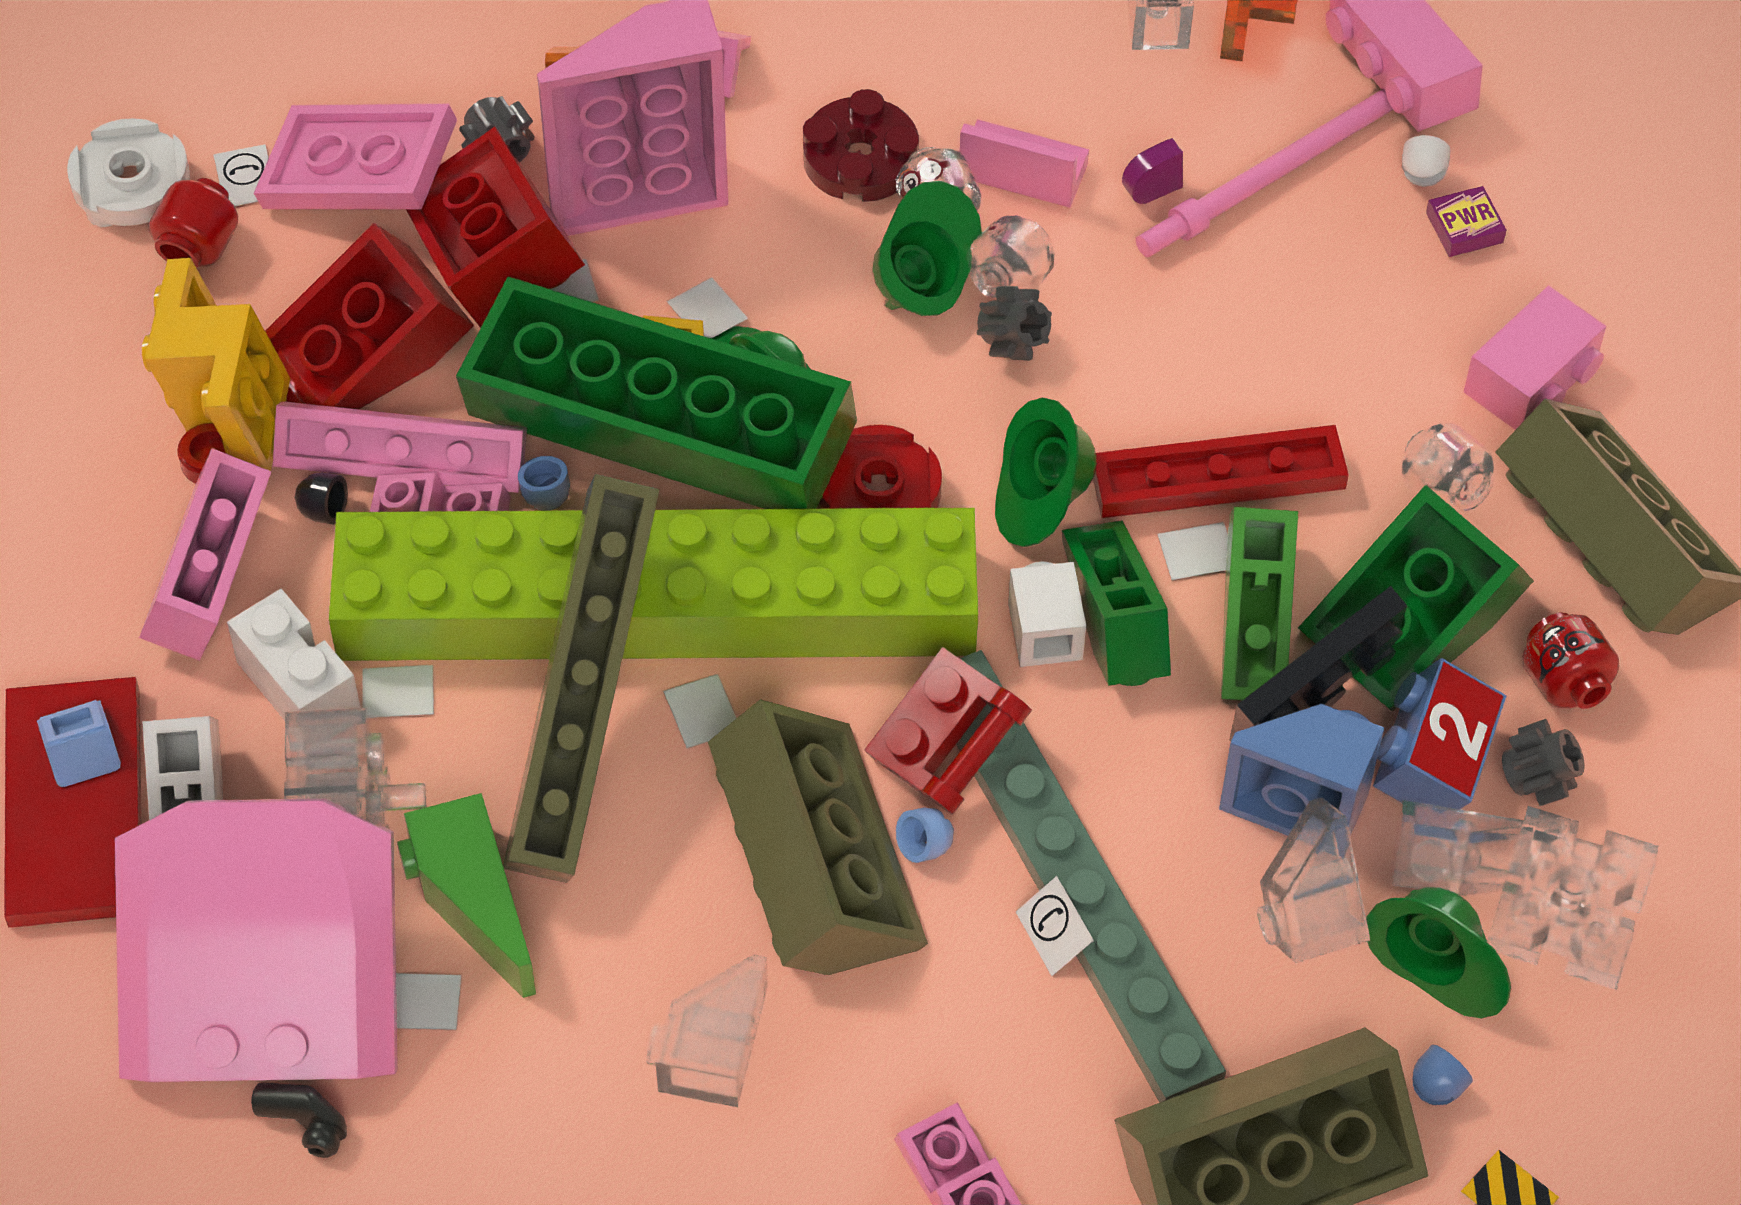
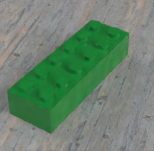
[456,277,857,509]

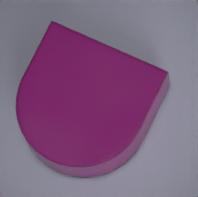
[1122,138,1183,204]

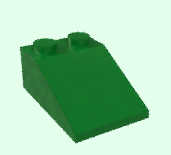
[1298,485,1534,712]

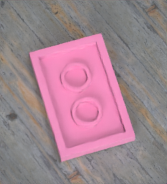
[254,104,457,209]

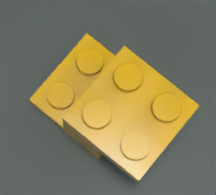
[142,258,290,479]

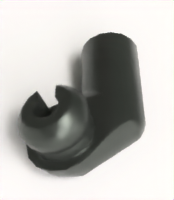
[251,1082,347,1158]

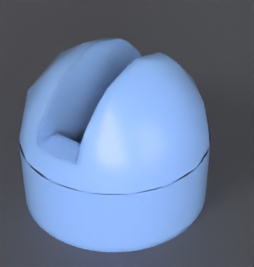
[896,807,954,863]

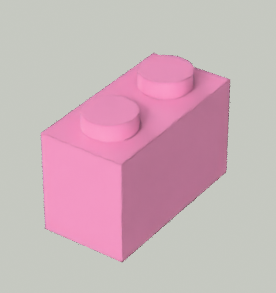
[1464,285,1607,430]

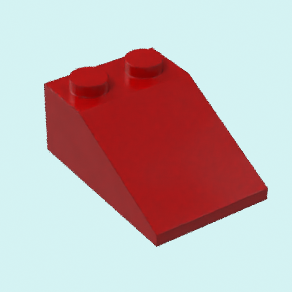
[406,127,585,328]
[265,223,474,410]

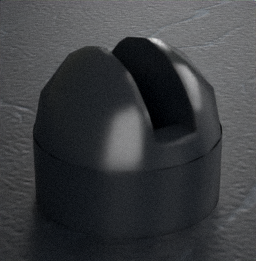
[294,472,348,525]

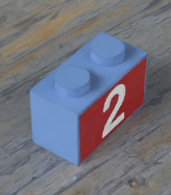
[1373,658,1507,824]

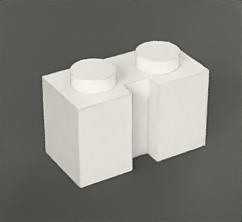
[227,588,362,750]

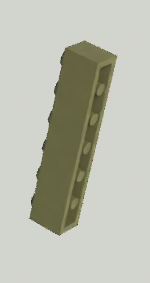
[503,474,660,883]

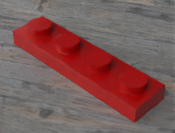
[1093,425,1349,518]

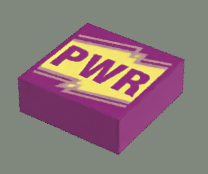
[1426,186,1507,257]

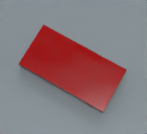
[4,677,142,928]

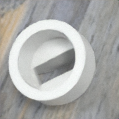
[1402,135,1451,187]

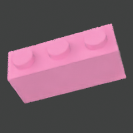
[1326,0,1483,132]
[139,449,272,661]

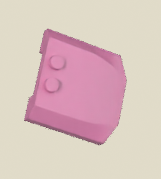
[115,799,398,1082]

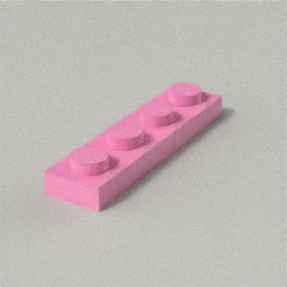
[273,401,527,493]

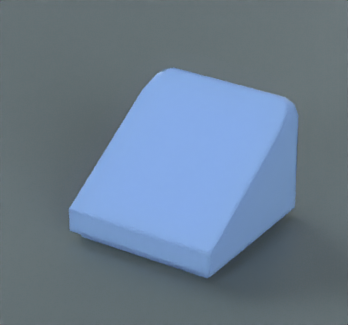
[37,700,121,787]

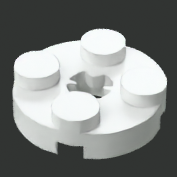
[67,118,190,227]

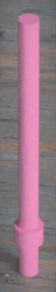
[1136,89,1393,257]

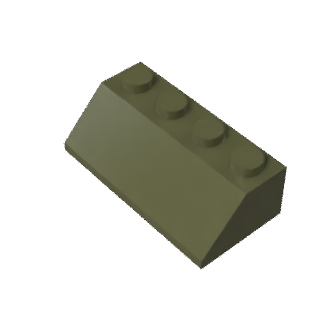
[1495,398,1741,635]
[708,699,928,975]
[1114,1027,1429,1205]

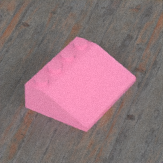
[537,0,728,236]

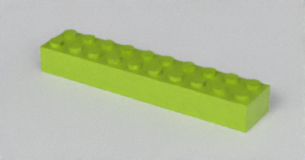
[329,508,978,661]

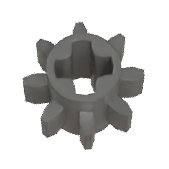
[459,96,535,162]
[976,286,1052,361]
[1502,719,1585,806]

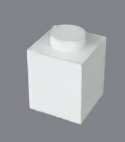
[1008,561,1086,667]

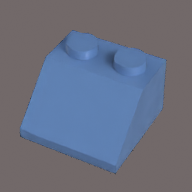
[1219,704,1385,857]

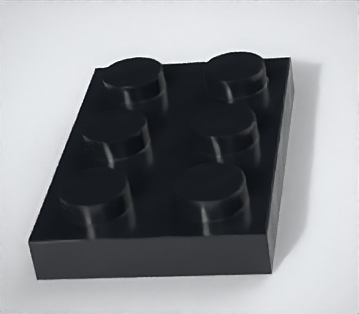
[1229,586,1407,742]

